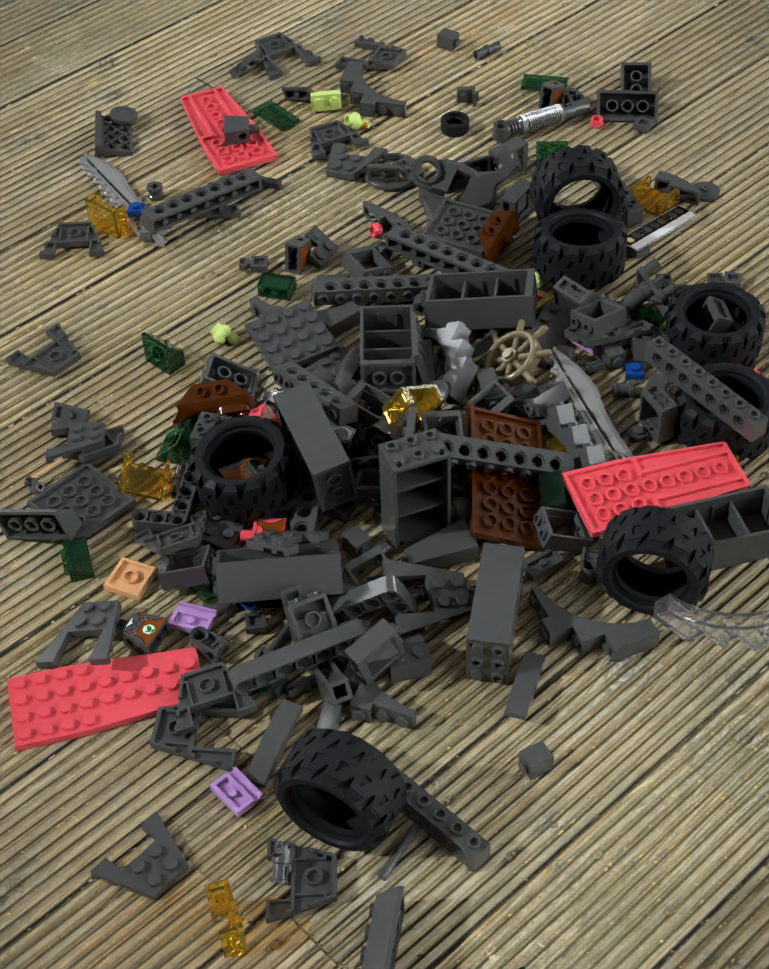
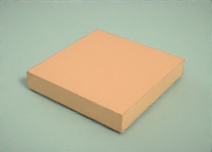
[103,557,158,601]

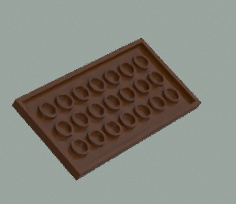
[468,406,546,552]

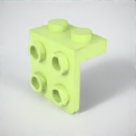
[310,90,342,112]

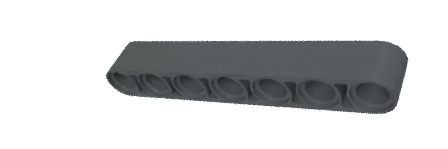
[227,619,368,694]

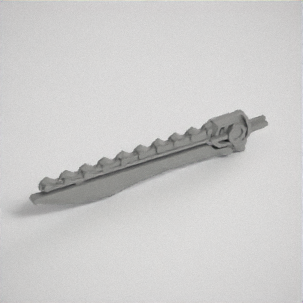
[77,151,172,247]
[544,347,634,462]

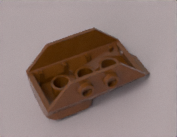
[478,210,521,262]
[173,379,260,427]

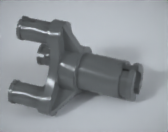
[616,258,679,315]

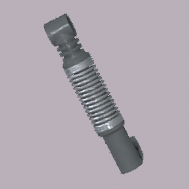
[492,88,590,142]

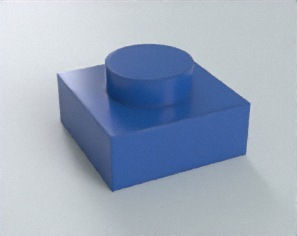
[127,202,147,217]
[625,362,644,380]

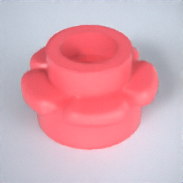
[589,115,604,129]
[369,222,383,238]

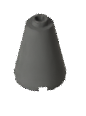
[361,414,407,456]

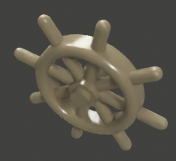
[474,319,553,399]

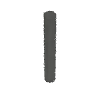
[378,822,421,881]

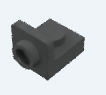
[457,86,479,107]

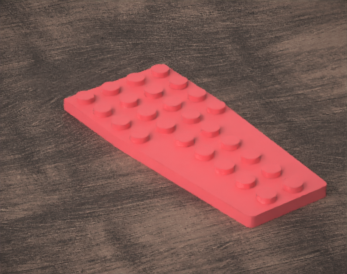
[181,86,278,176]
[561,442,750,538]
[7,647,200,751]

